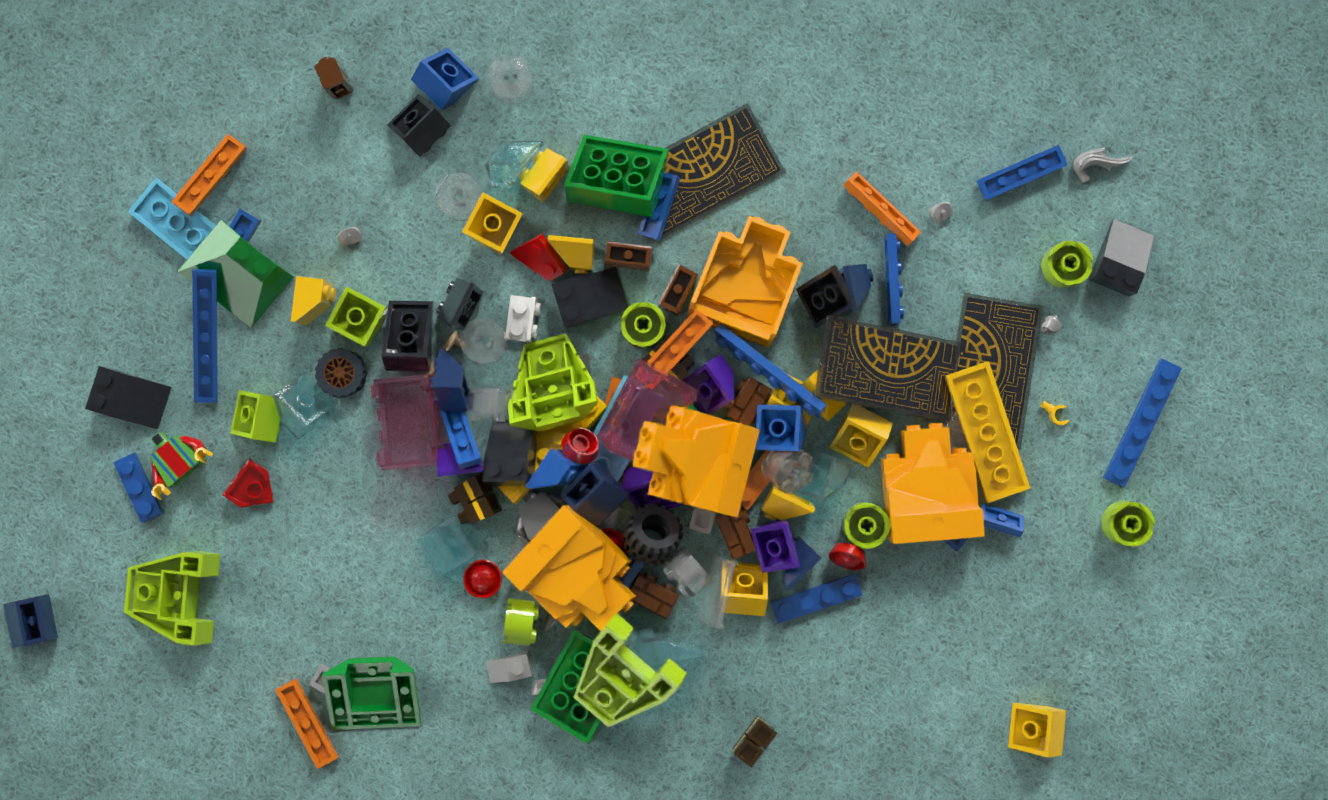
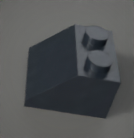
[387,94,451,157]

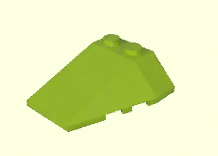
[508,333,598,431]

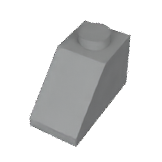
[485,651,534,683]

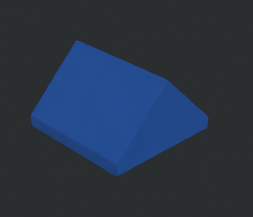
[755,405,807,452]

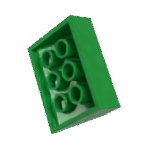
[564,135,669,217]
[530,629,603,744]

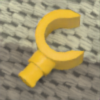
[1040,401,1070,425]

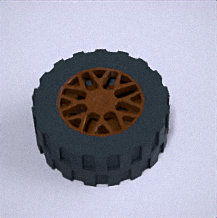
[315,348,367,398]

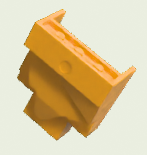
[687,216,803,348]
[632,405,760,517]
[880,423,985,544]
[502,505,636,631]

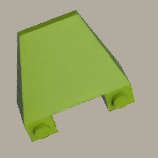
[124,551,220,646]
[573,613,687,727]

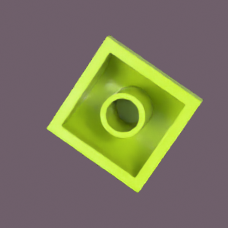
[325,286,388,347]

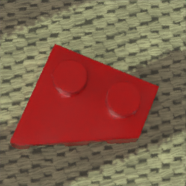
[510,233,568,281]

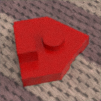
[222,458,274,508]

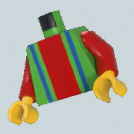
[150,432,213,500]

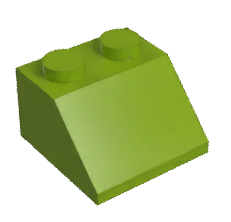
[230,390,284,443]

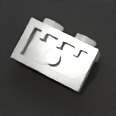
[505,295,541,343]

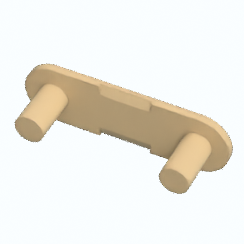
[425,331,467,378]

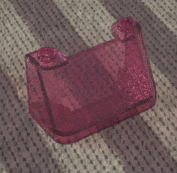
[599,359,698,461]

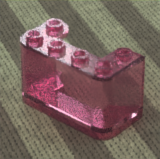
[370,374,441,470]

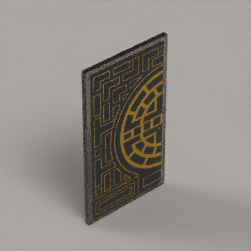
[659,103,786,242]
[942,292,1043,449]
[814,315,961,422]

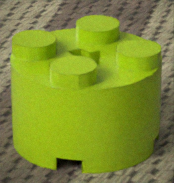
[1041,241,1093,288]
[621,302,666,349]
[1101,501,1155,547]
[843,502,890,549]
[502,598,539,646]

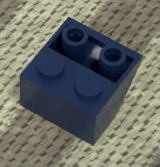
[431,349,470,412]
[560,463,630,527]
[3,594,58,648]

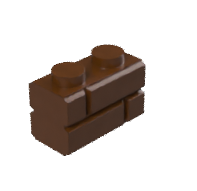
[314,56,353,100]
[605,241,652,272]
[658,264,698,316]
[725,376,772,427]
[715,508,756,559]
[631,572,679,620]

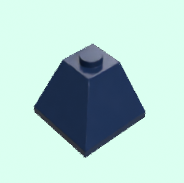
[839,264,873,315]
[782,536,821,590]

